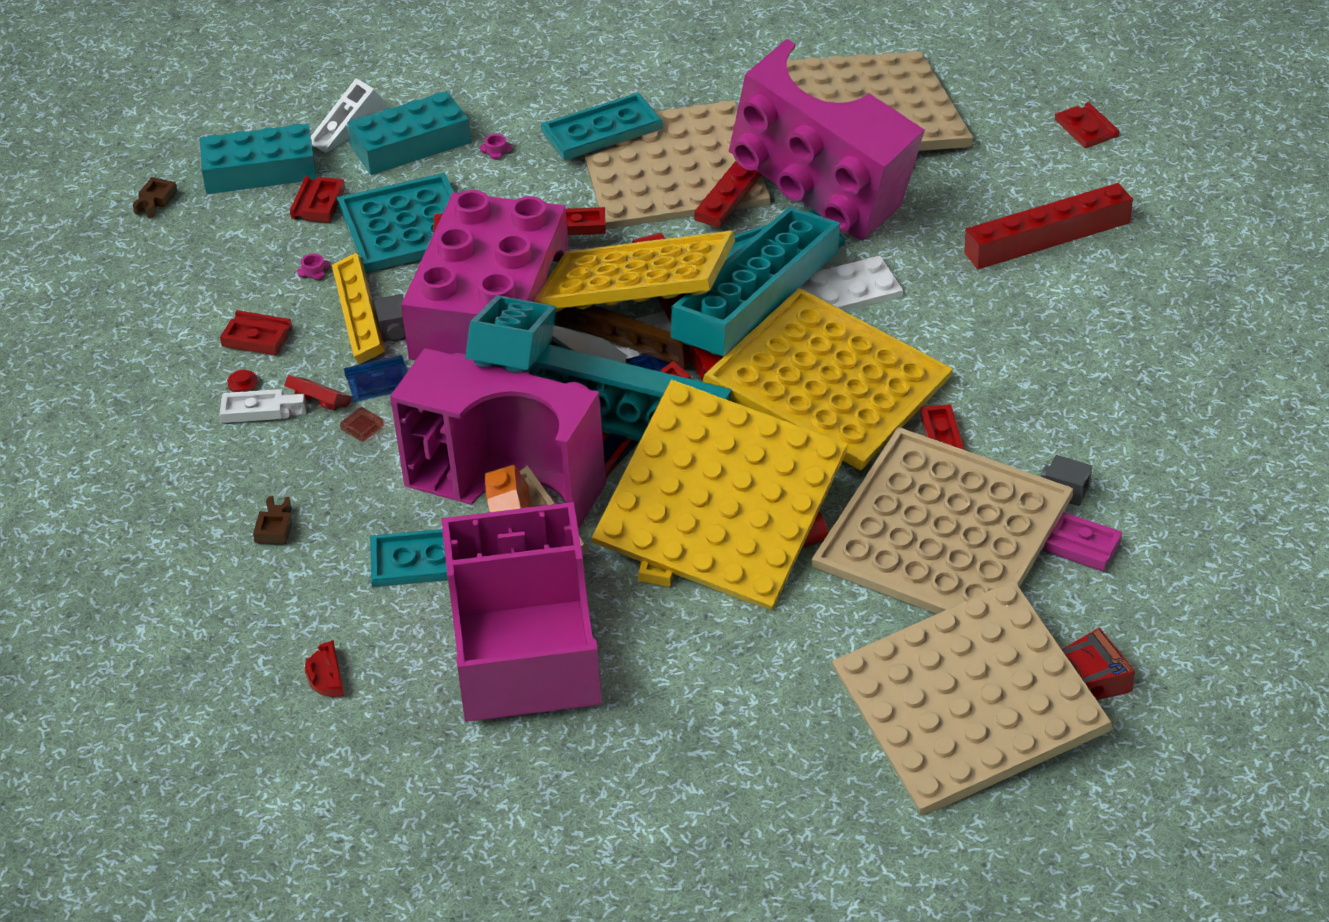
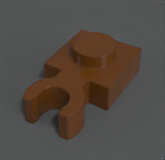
[133,177,178,218]
[253,496,292,544]

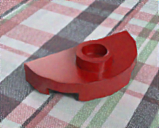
[305,640,344,697]

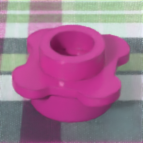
[480,134,513,159]
[297,254,330,280]

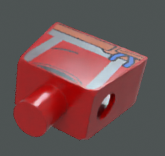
[1062,628,1135,700]

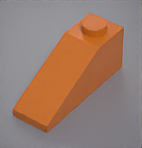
[485,465,530,512]

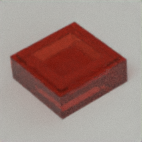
[340,407,384,442]

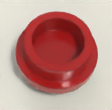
[227,369,258,392]

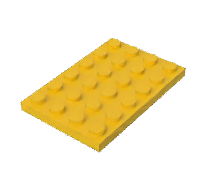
[534,230,735,312]

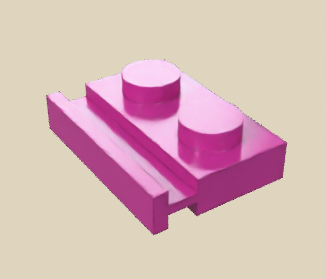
[1043,512,1122,572]

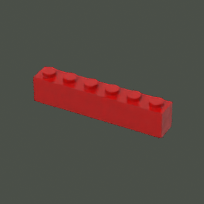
[964,183,1133,270]

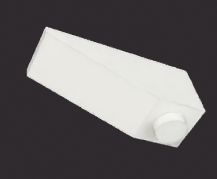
[311,78,388,153]

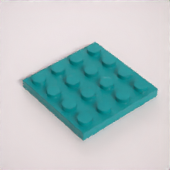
[337,172,454,273]

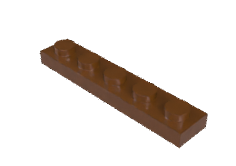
[557,305,691,368]

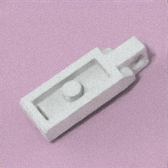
[219,389,307,423]

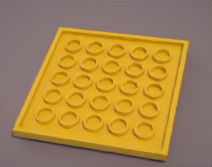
[703,288,953,470]
[592,379,847,610]

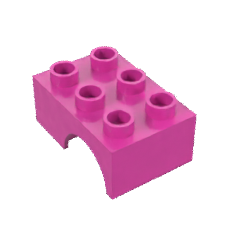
[728,39,925,241]
[401,190,569,360]
[390,348,606,529]
[441,502,602,722]

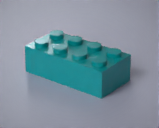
[347,91,471,175]
[199,123,317,194]
[465,295,556,373]

